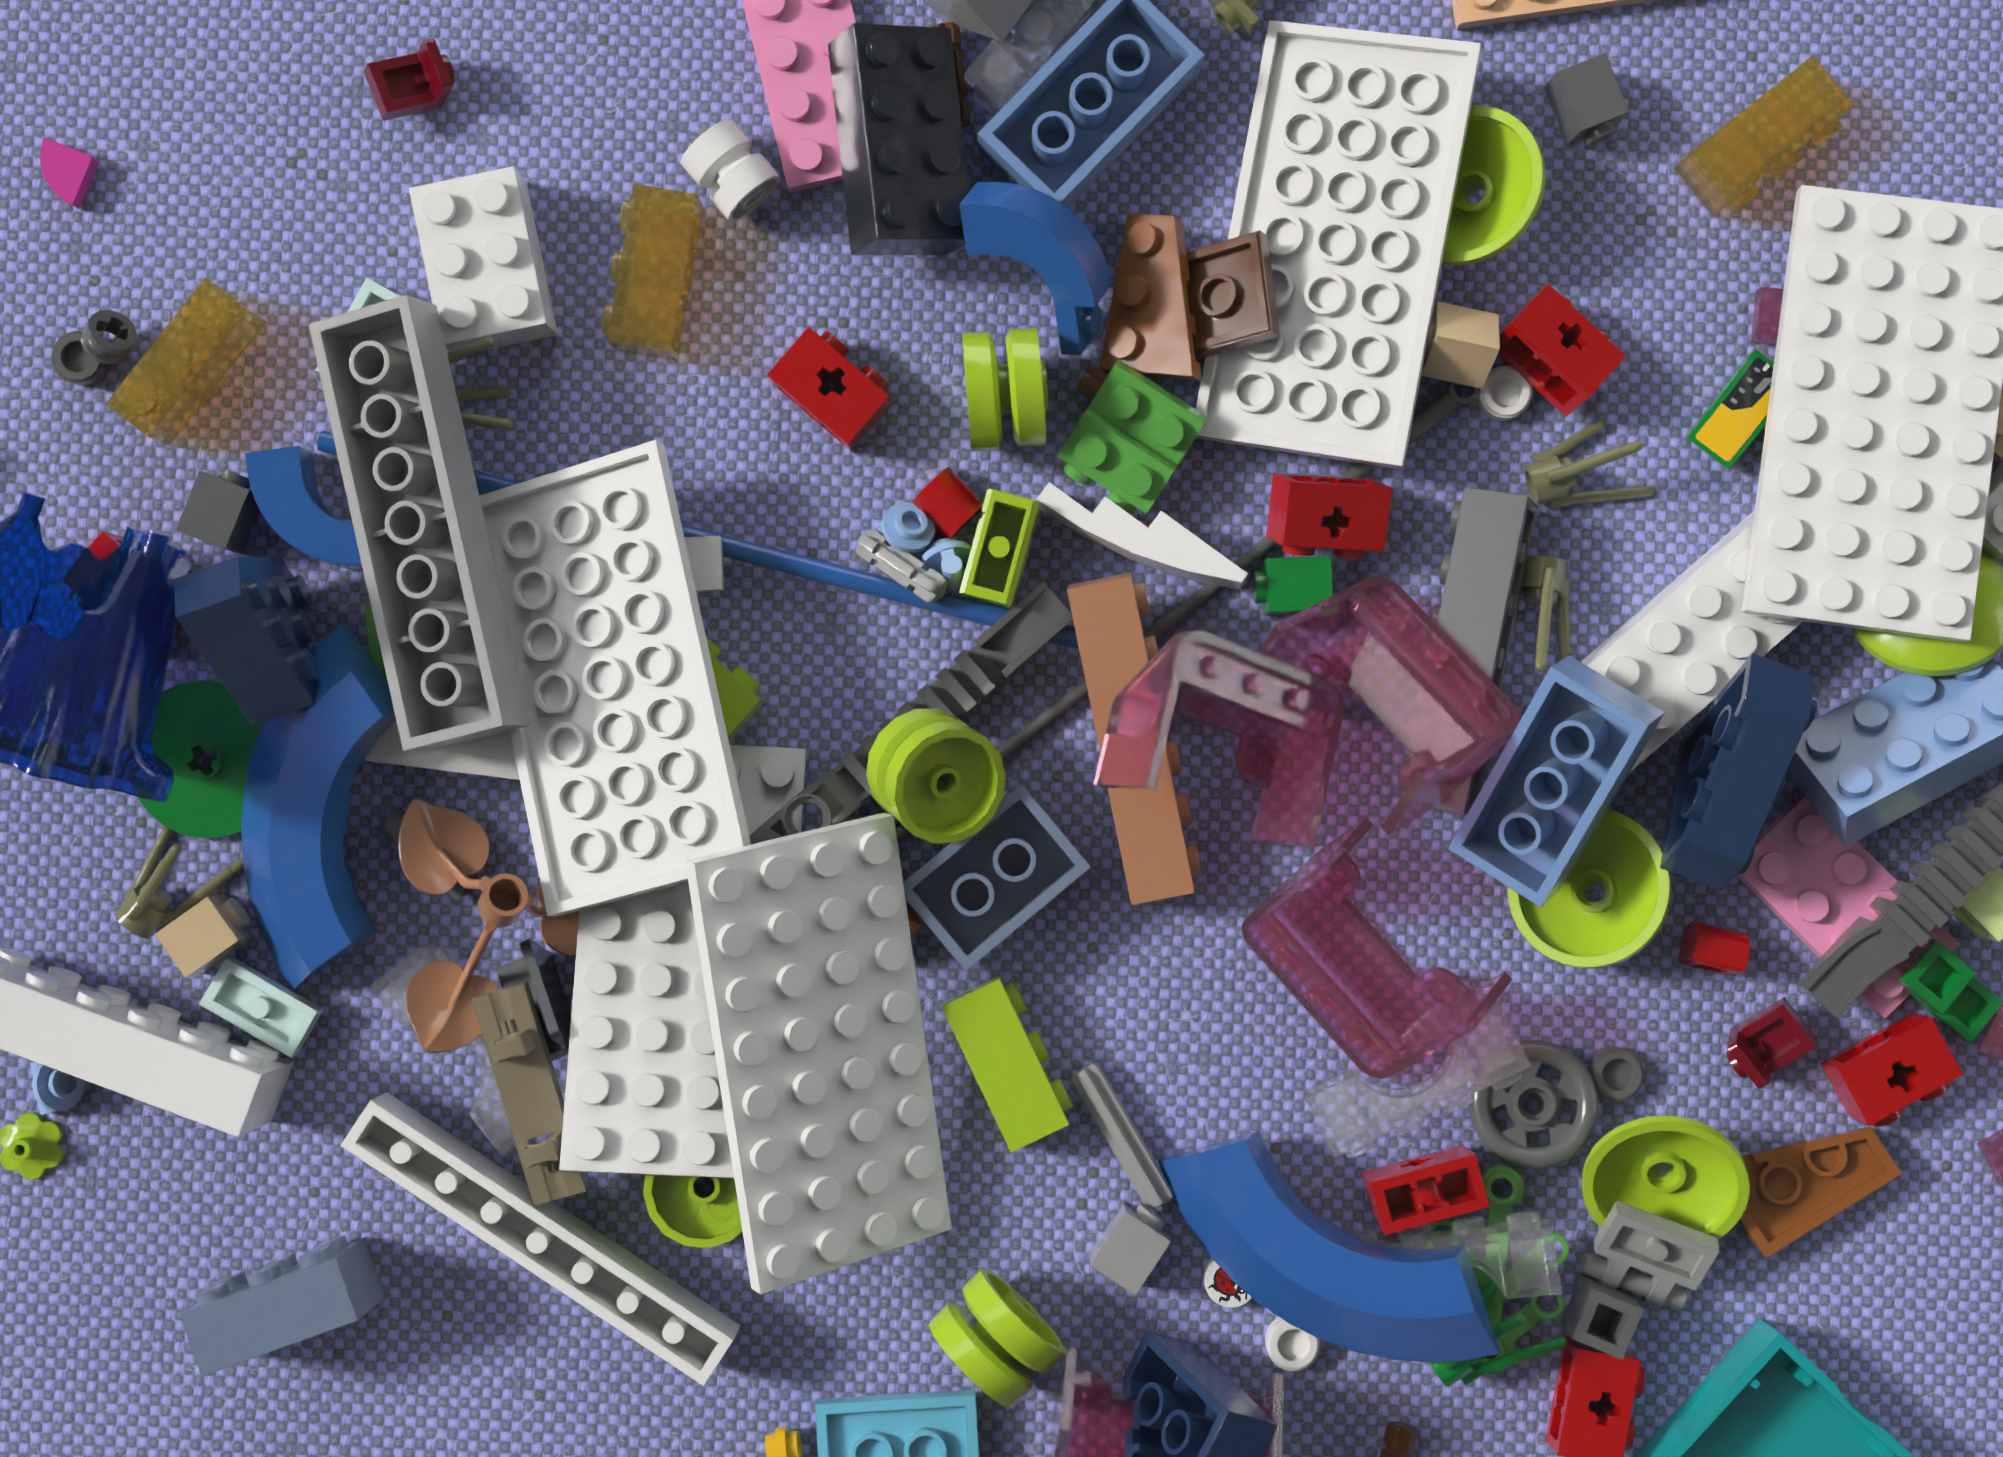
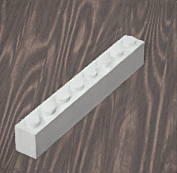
[340,1092,741,1386]

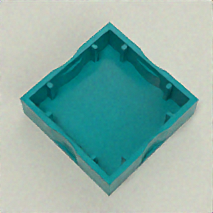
[1633,1318,1914,1457]

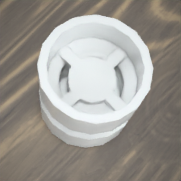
[680,119,781,222]

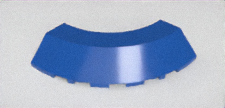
[241,623,396,991]
[1158,1131,1500,1362]

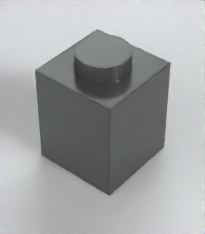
[1544,53,1629,146]
[176,467,260,554]
[1561,1274,1644,1360]

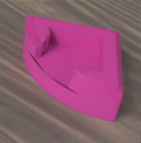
[40,137,99,209]

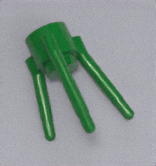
[1429,1280,1567,1387]

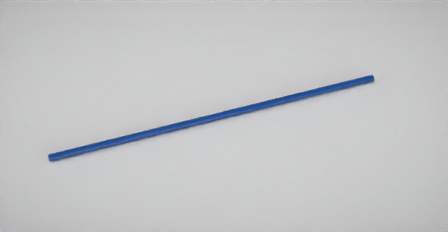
[317,431,1346,718]

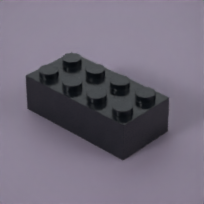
[828,23,969,255]

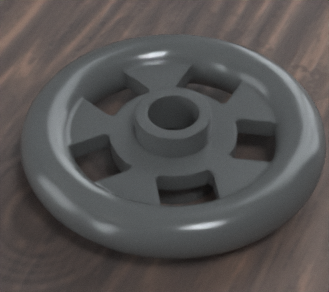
[1469,1040,1599,1169]

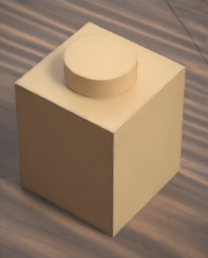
[1421,301,1500,389]
[155,894,255,978]

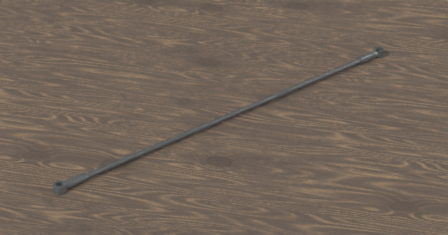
[896,382,1481,843]

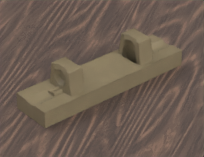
[471,981,589,1206]

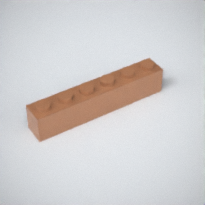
[1067,572,1203,905]

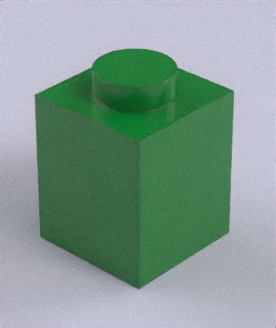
[1252,556,1333,616]

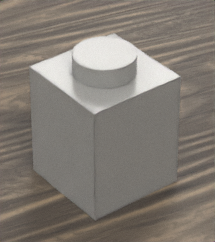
[1089,1203,1171,1296]

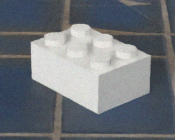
[409,166,558,352]

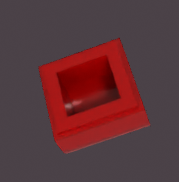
[912,467,984,538]
[1677,921,1750,975]

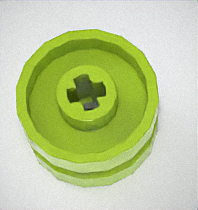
[962,327,1049,452]
[866,709,1006,844]
[643,1174,742,1248]
[928,1267,1066,1409]

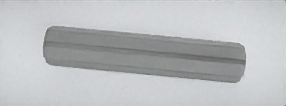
[1072,1062,1173,1209]

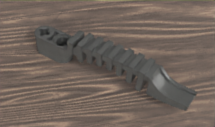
[749,582,1073,844]
[1799,763,2003,1018]

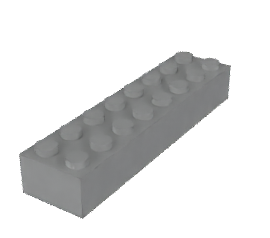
[308,294,531,751]

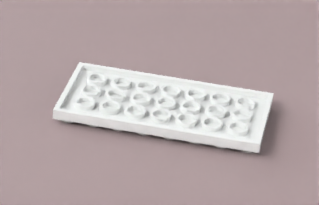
[1196,20,1482,470]
[1741,185,2003,643]
[479,440,751,916]
[559,745,807,1178]
[685,813,952,1294]

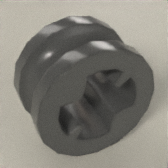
[81,310,137,364]

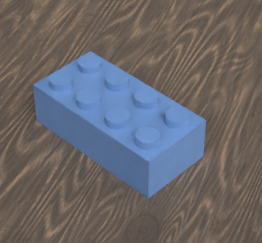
[977,0,1205,208]
[1448,656,1665,907]
[1786,658,2003,847]

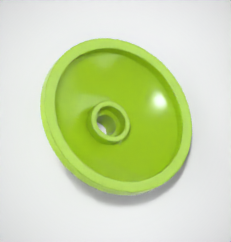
[1442,105,1546,265]
[1851,550,2003,676]
[1507,810,1672,969]
[1582,1116,1750,1239]

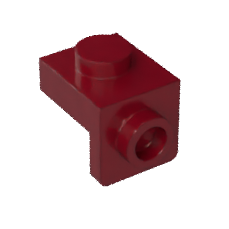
[364,38,455,121]
[1726,997,1817,1089]

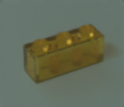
[1674,55,1853,216]
[602,184,704,361]
[106,277,267,446]

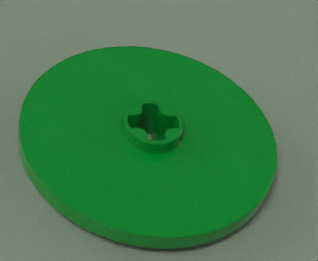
[127,680,264,838]

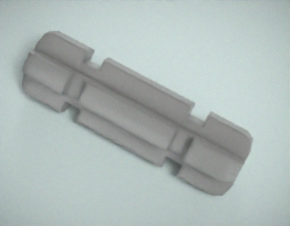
[856,530,948,604]

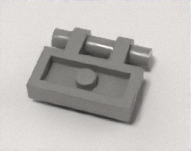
[1578,1200,1720,1310]

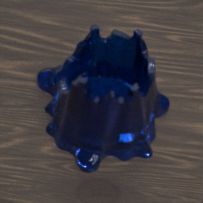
[0,492,195,802]

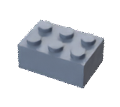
[903,784,1091,971]
[180,1235,386,1377]

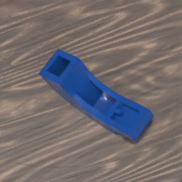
[959,182,1111,356]
[245,446,363,571]

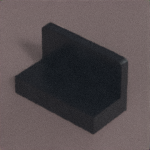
[496,938,571,1061]

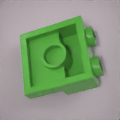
[1057,360,1209,514]

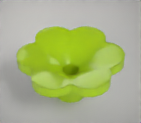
[0,1112,64,1180]

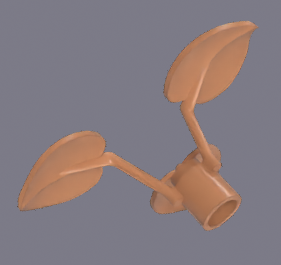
[398,799,579,1053]

